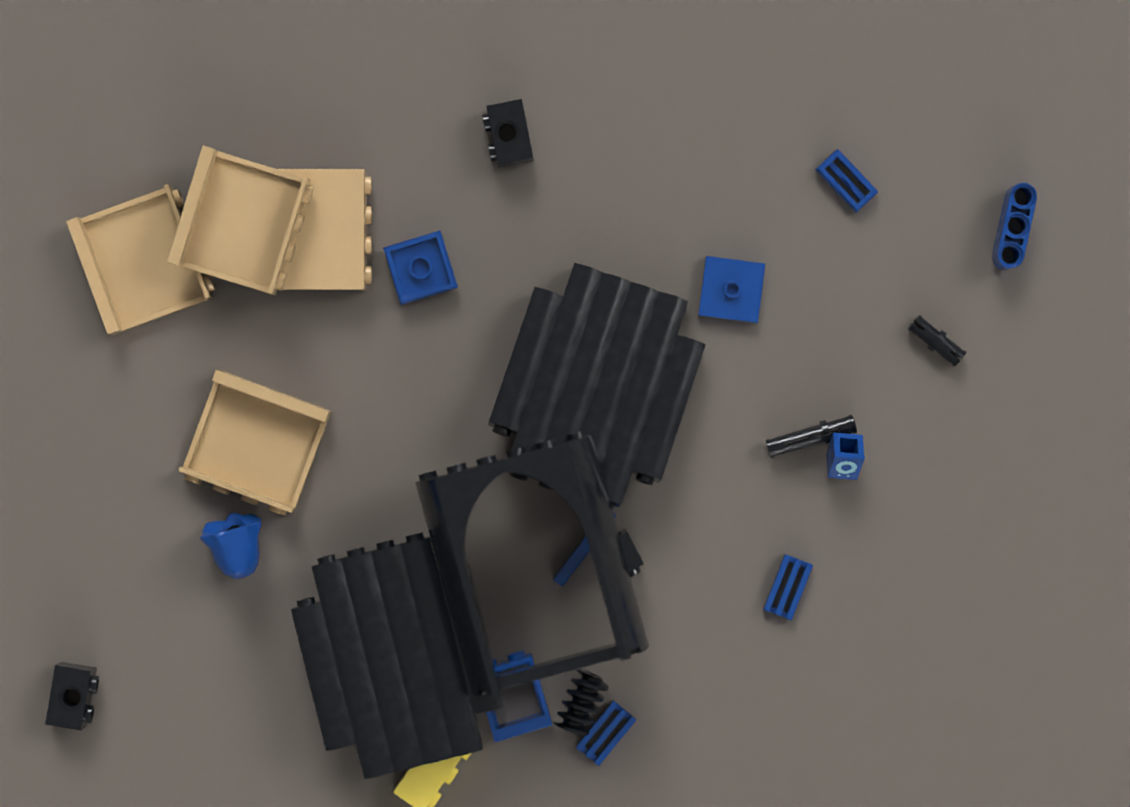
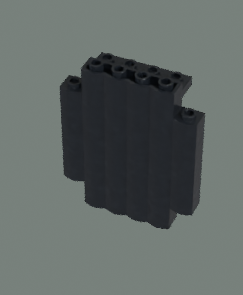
[488,263,706,510]
[291,532,504,779]

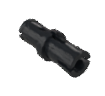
[908,315,966,367]

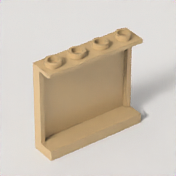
[167,145,313,295]
[278,169,372,291]
[66,184,215,335]
[179,370,332,516]

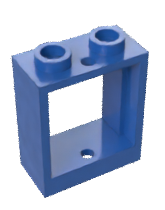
[486,650,553,743]

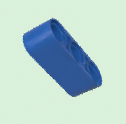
[992,183,1037,270]

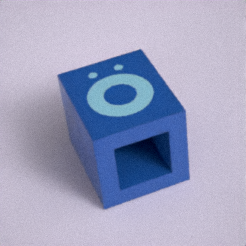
[826,432,865,480]

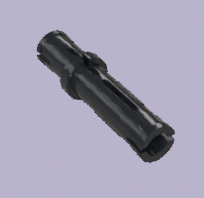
[766,415,857,458]

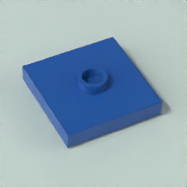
[383,230,458,305]
[698,256,765,323]

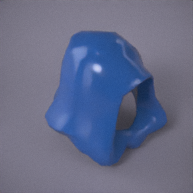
[200,513,262,579]

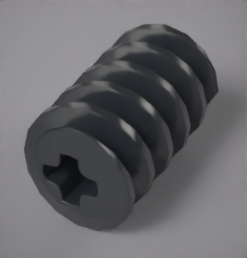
[553,668,609,735]

